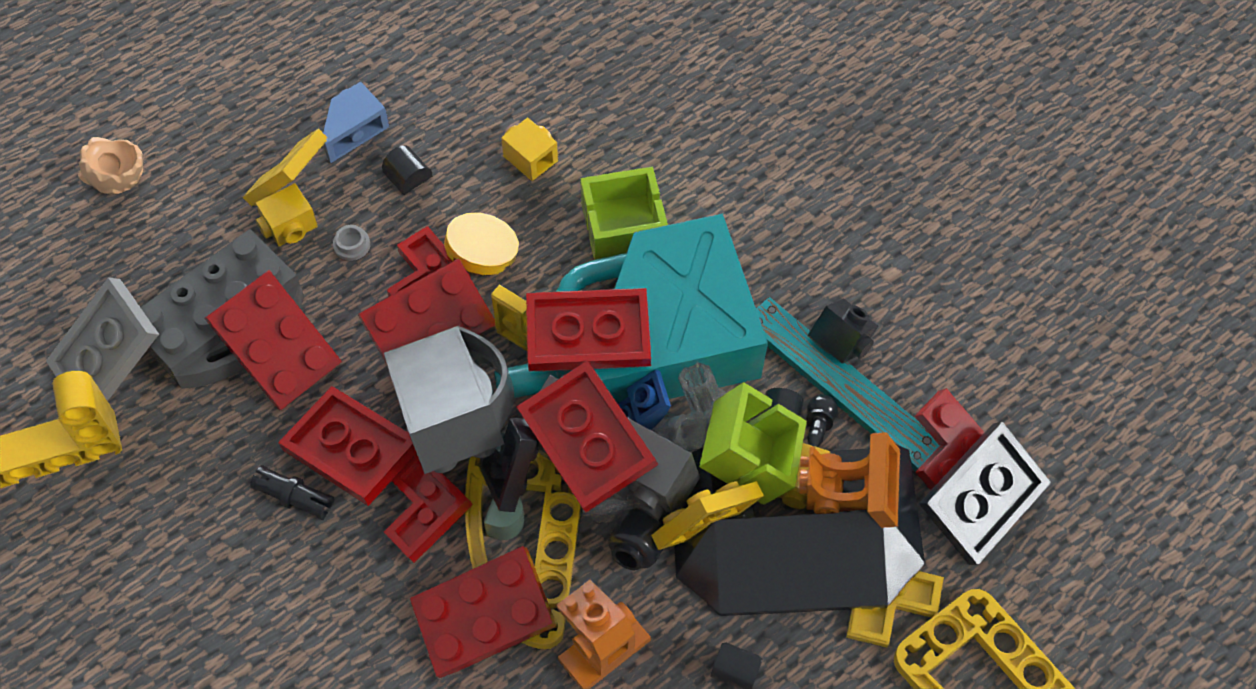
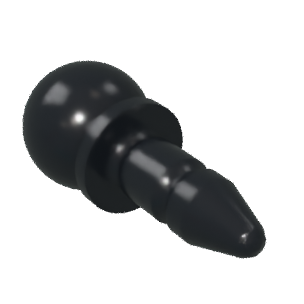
[806,394,838,447]

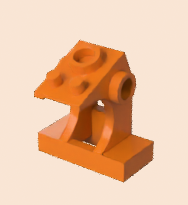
[799,432,900,528]
[556,580,651,689]

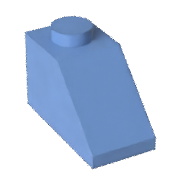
[323,82,389,163]

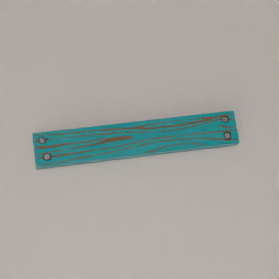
[756,297,939,472]

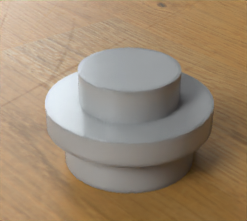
[333,225,370,261]

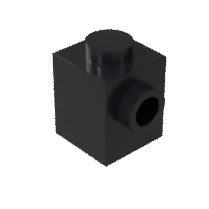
[808,298,878,364]

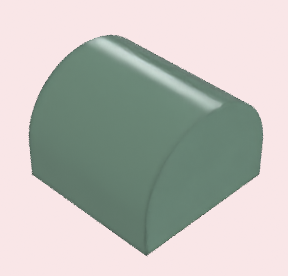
[484,497,525,540]

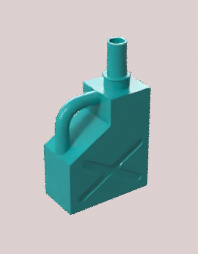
[494,214,768,404]

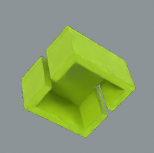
[580,166,668,260]
[699,382,807,505]

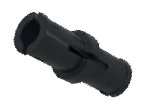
[250,465,334,520]

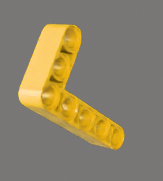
[0,371,122,489]

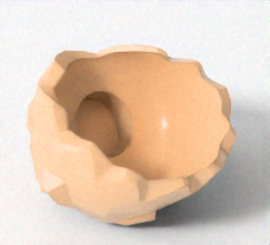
[78,137,143,195]

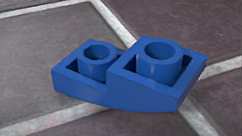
[618,370,671,430]

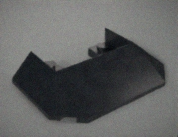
[674,444,925,616]

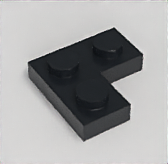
[478,417,539,512]

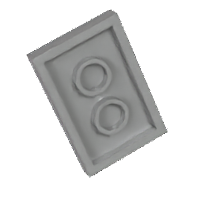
[46,278,159,401]

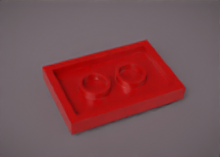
[358,259,496,364]
[204,270,342,410]
[526,288,651,372]
[517,360,658,513]
[278,386,417,506]
[410,546,557,678]

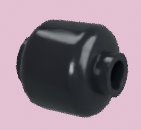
[608,508,665,571]

